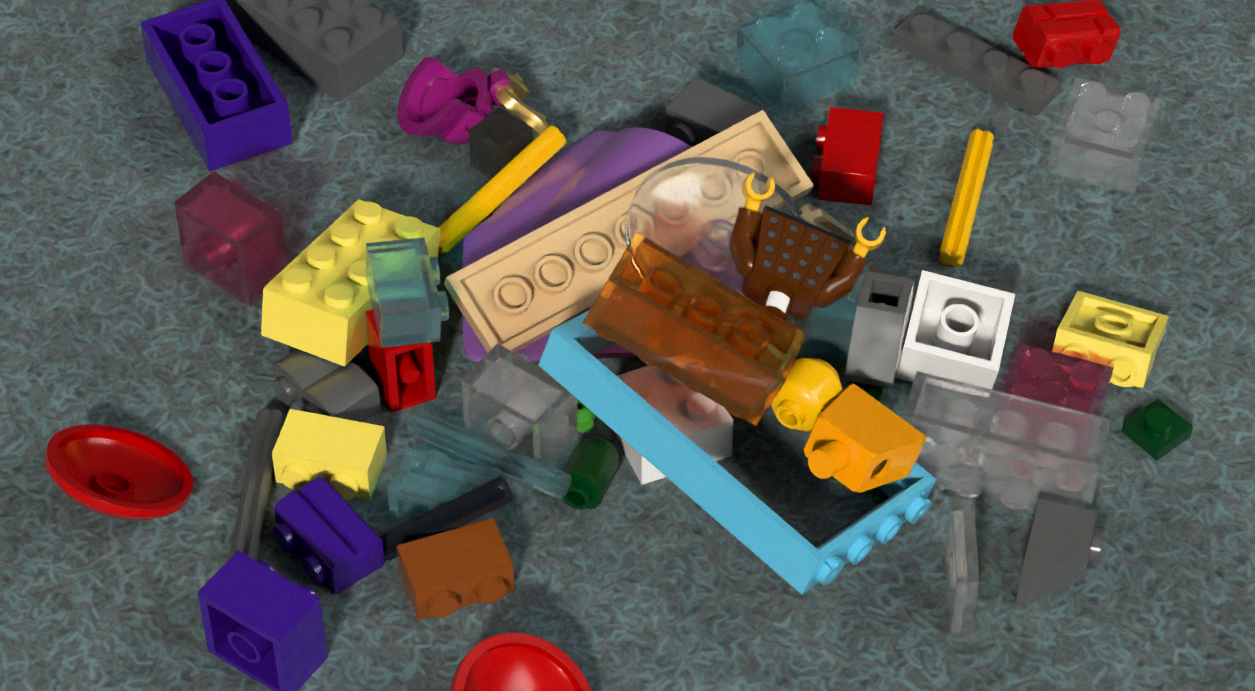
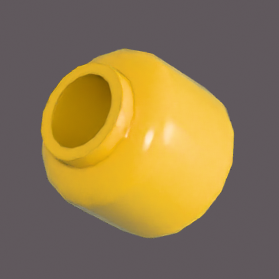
[769,358,843,432]

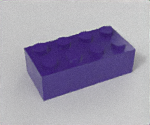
[140,0,293,172]

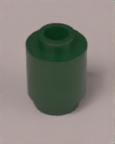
[556,437,619,509]

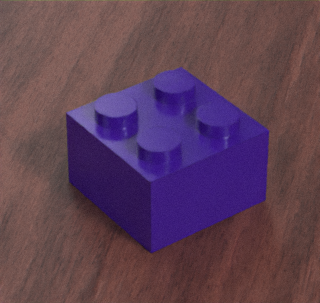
[197,551,328,691]

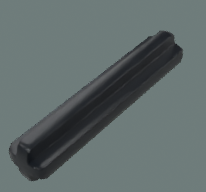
[379,477,513,561]

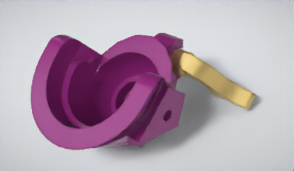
[397,57,550,145]

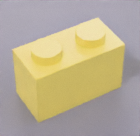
[272,409,387,500]

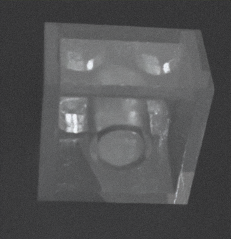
[1047,77,1163,195]
[461,343,578,485]

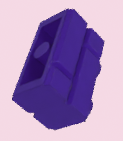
[273,476,385,594]

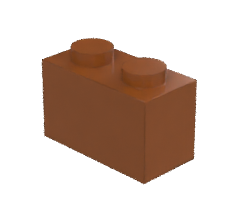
[396,518,514,620]

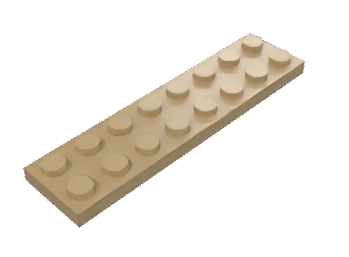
[444,110,814,364]

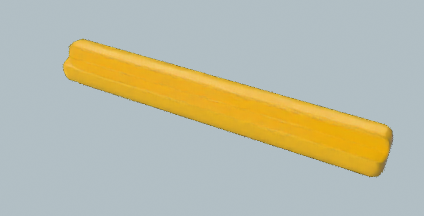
[438,125,566,254]
[939,128,994,267]

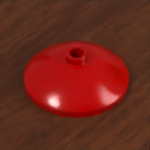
[44,424,194,520]
[450,633,592,691]

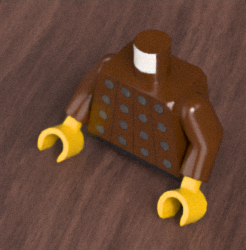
[729,172,886,325]

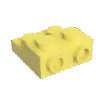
[1050,291,1169,388]

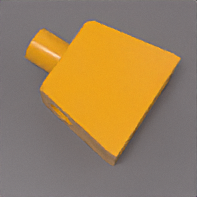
[804,383,927,493]

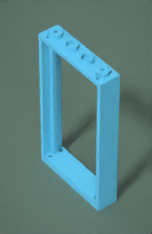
[538,263,937,595]

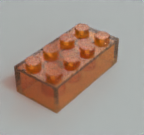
[582,232,807,426]

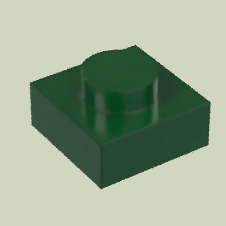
[1122,398,1193,461]

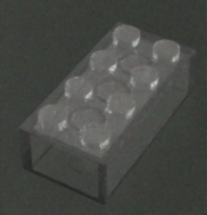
[901,371,1113,511]

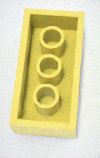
[261,199,440,367]

